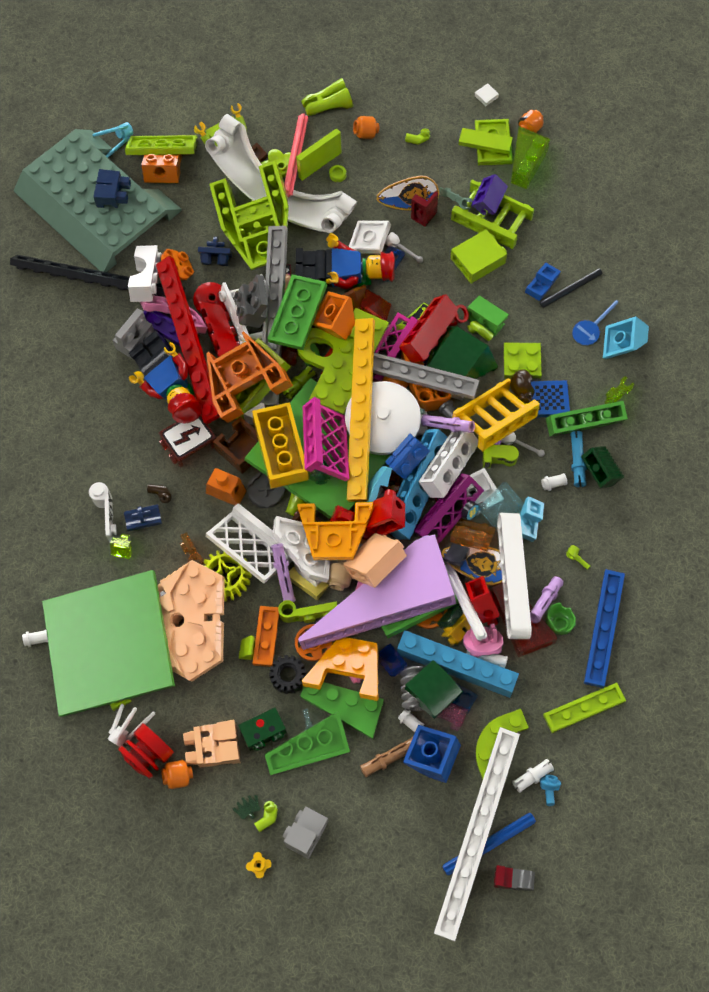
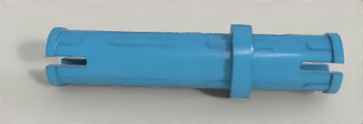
[570,431,587,487]

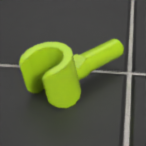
[566,545,590,569]

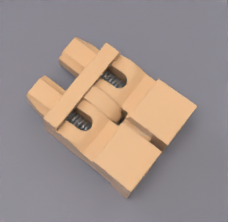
[183,720,241,768]

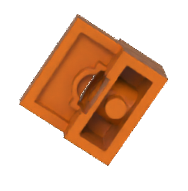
[142,154,182,183]

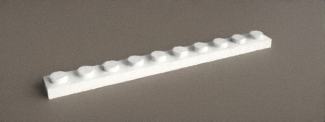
[434,727,520,941]

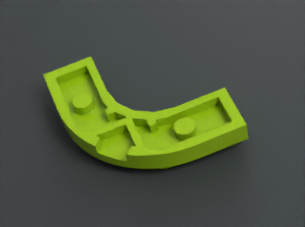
[475,709,529,781]

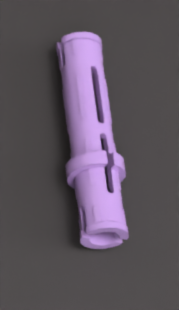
[421,414,475,433]
[271,543,296,602]
[530,576,563,623]

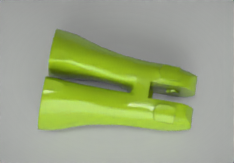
[301,78,353,116]

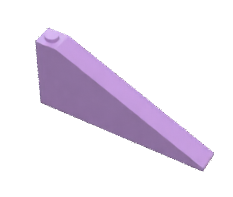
[298,534,456,650]

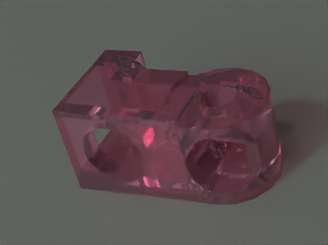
[436,703,468,731]

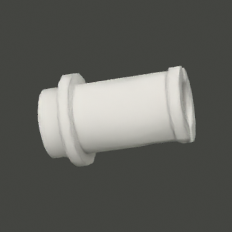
[541,473,567,491]
[22,630,48,647]
[398,709,425,732]

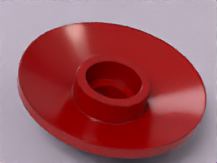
[193,282,227,314]

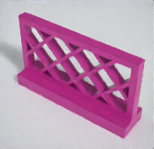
[302,397,349,482]

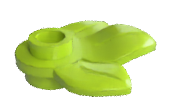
[261,149,291,178]

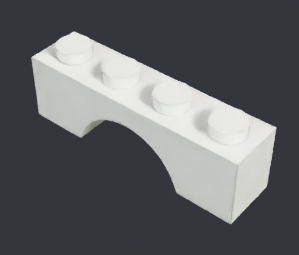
[128,245,162,302]

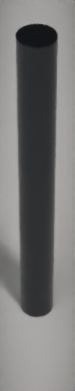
[540,268,602,308]

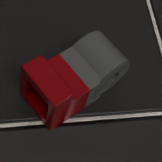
[494,865,535,891]

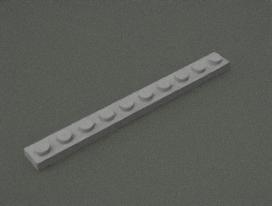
[259,226,288,406]

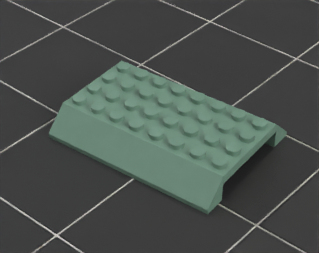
[13,129,182,272]

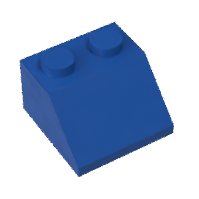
[403,725,461,783]

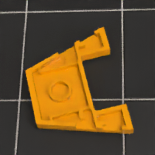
[297,502,374,560]
[302,637,379,701]

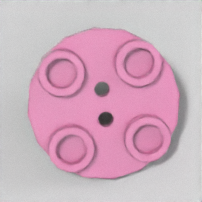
[463,624,503,657]

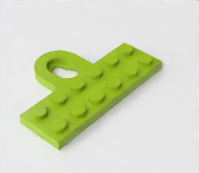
[297,308,389,415]

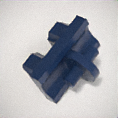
[198,236,232,266]
[124,504,162,531]

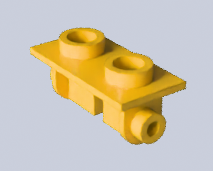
[441,610,470,646]

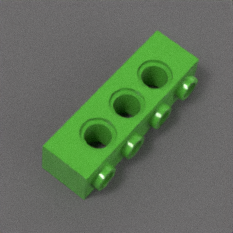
[546,401,628,437]

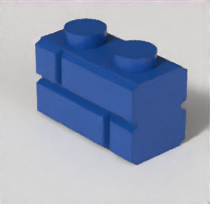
[385,433,430,480]

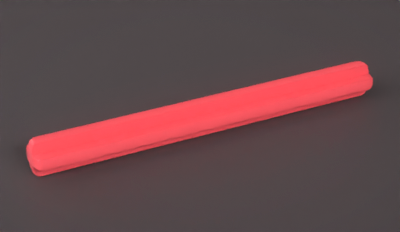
[284,114,308,197]

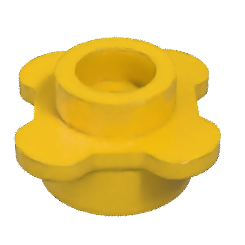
[246,852,272,879]

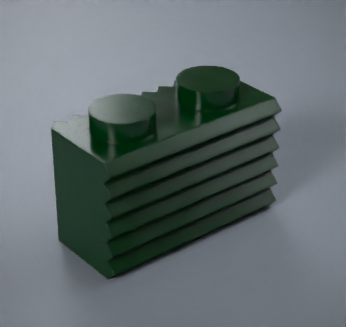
[581,446,624,489]

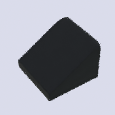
[443,543,470,569]

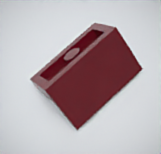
[411,191,438,227]

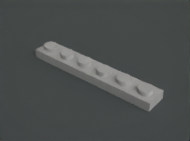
[373,353,479,400]

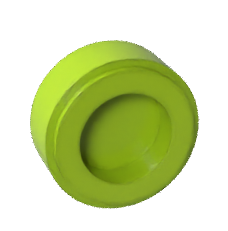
[329,165,347,182]

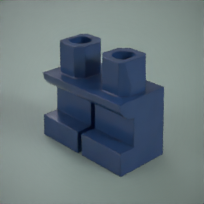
[93,169,131,208]

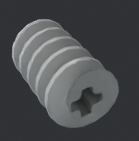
[400,666,424,711]

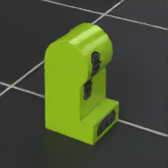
[483,445,519,468]

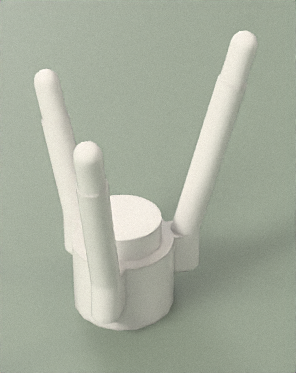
[108,704,155,747]

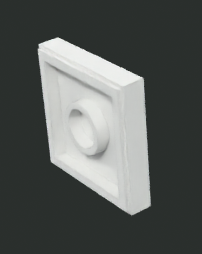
[349,221,391,254]

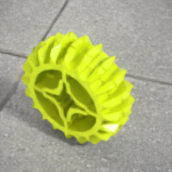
[203,550,252,602]

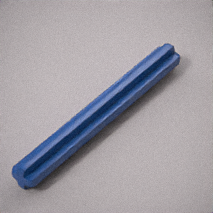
[443,813,536,875]

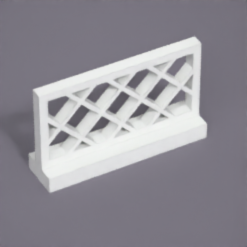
[205,503,293,583]

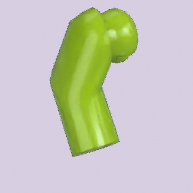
[405,128,430,145]
[467,321,494,342]
[254,801,278,832]

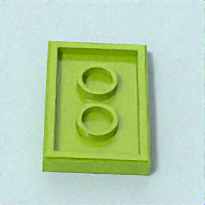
[475,119,513,166]
[296,129,342,181]

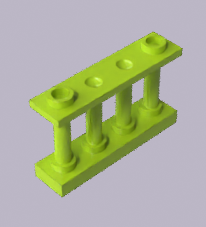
[451,180,534,249]

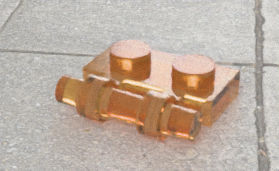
[450,519,496,552]

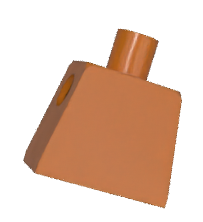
[206,468,246,506]

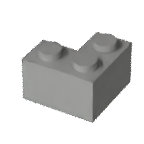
[283,806,329,859]

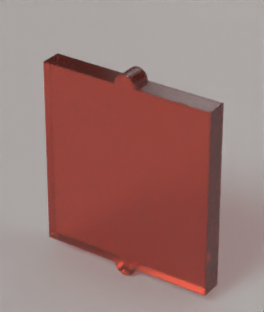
[359,289,392,321]

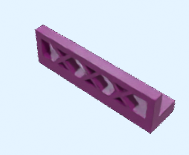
[414,473,484,544]

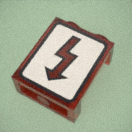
[159,415,217,468]

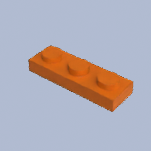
[252,606,280,667]

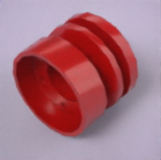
[118,723,174,779]

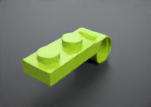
[278,600,337,623]

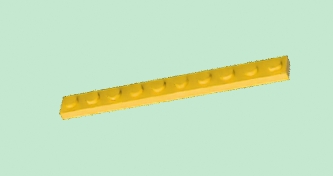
[347,318,375,502]

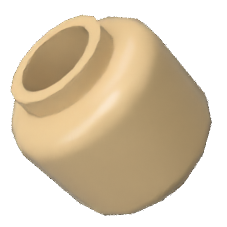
[327,560,352,591]

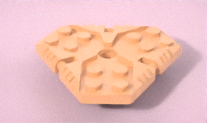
[158,560,225,682]

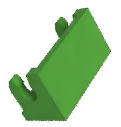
[467,295,509,337]

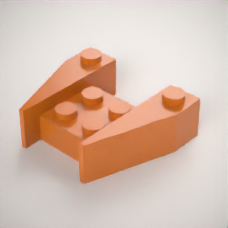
[206,332,293,423]

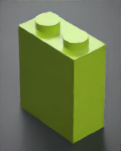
[451,229,507,284]

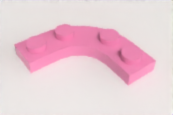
[140,296,207,334]

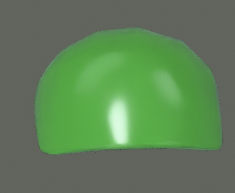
[545,603,576,635]

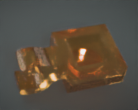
[179,532,204,564]

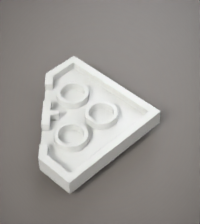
[273,516,330,583]

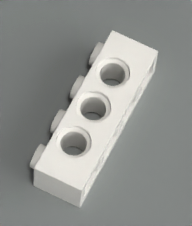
[418,431,478,498]

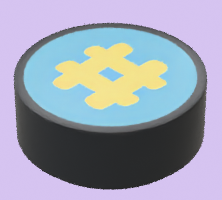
[461,501,479,521]

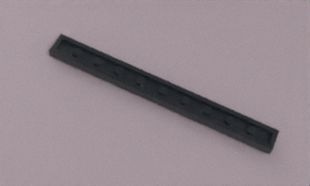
[10,254,186,297]

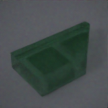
[437,603,463,628]

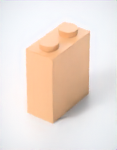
[343,533,407,588]

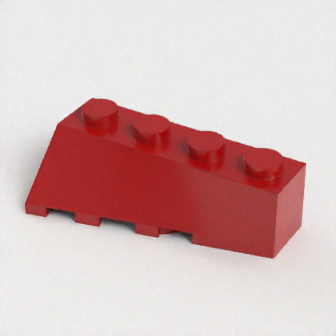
[199,302,240,357]

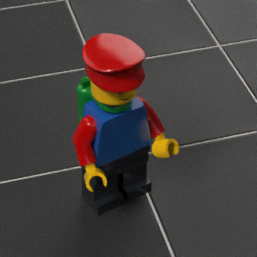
[295,233,395,290]
[129,330,202,424]

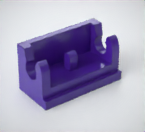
[471,174,508,215]

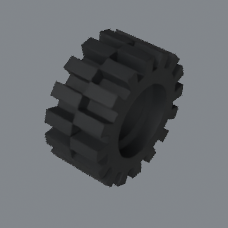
[269,655,306,694]

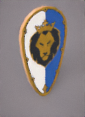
[377,176,439,211]
[442,545,502,586]

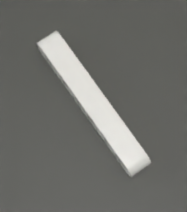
[497,513,531,639]

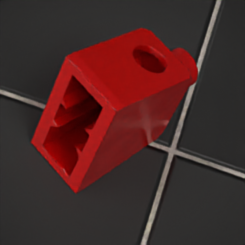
[366,489,405,536]
[465,576,500,627]

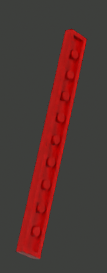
[156,256,220,424]

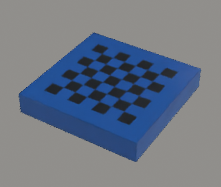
[531,380,570,418]

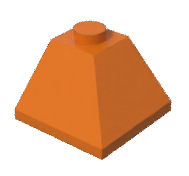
[313,291,355,340]

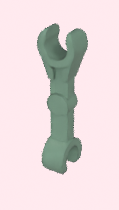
[439,187,472,210]

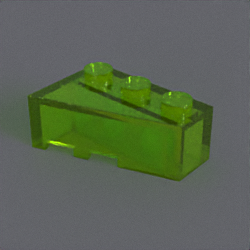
[511,126,550,189]

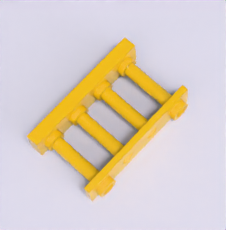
[452,378,540,452]

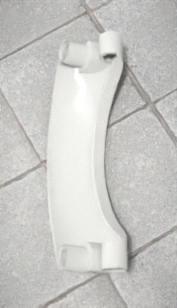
[205,114,357,233]

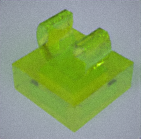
[110,533,132,559]

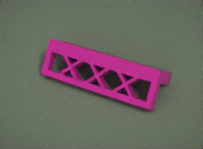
[373,312,418,382]

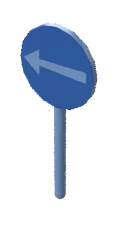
[572,300,618,345]

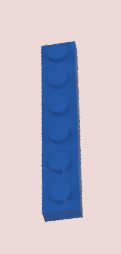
[583,569,625,688]

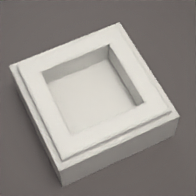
[475,84,499,106]

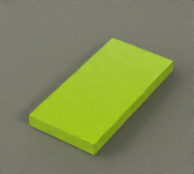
[125,135,198,155]

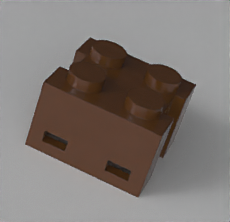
[213,416,258,474]

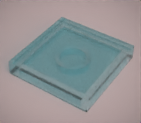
[478,482,524,532]

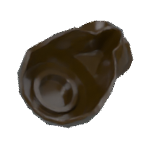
[510,369,535,404]

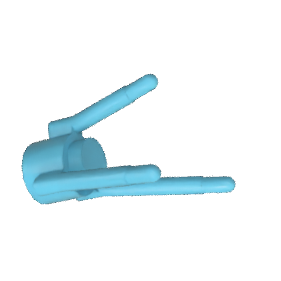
[92,122,133,158]

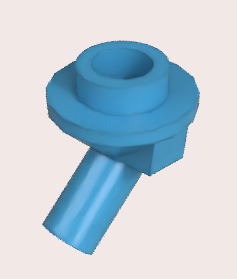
[540,775,561,806]

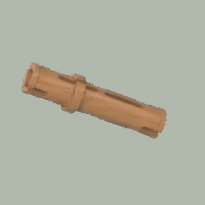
[360,737,413,777]

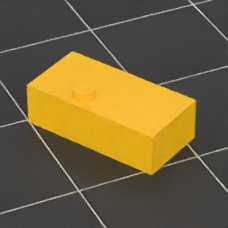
[252,402,309,489]

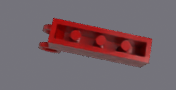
[399,294,469,363]

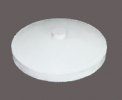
[345,381,421,455]

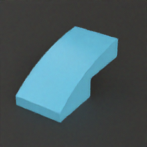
[367,466,392,502]
[520,496,544,542]

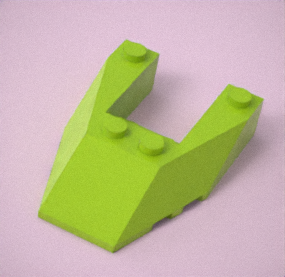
[209,160,289,270]

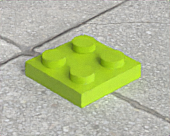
[503,343,542,379]

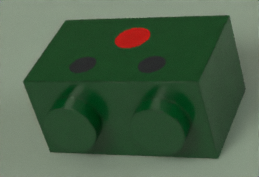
[238,707,287,751]

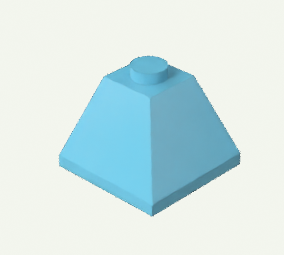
[603,316,649,359]

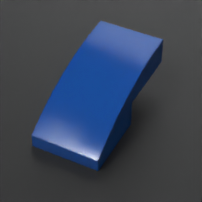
[525,263,561,301]

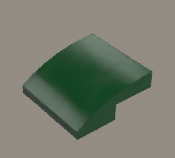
[405,660,462,719]

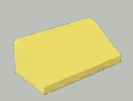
[289,566,329,601]

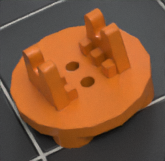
[161,249,194,280]

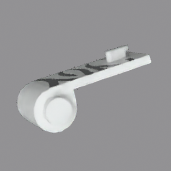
[89,482,117,543]

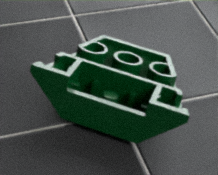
[426,326,498,379]

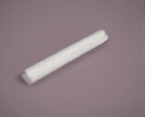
[445,564,487,641]

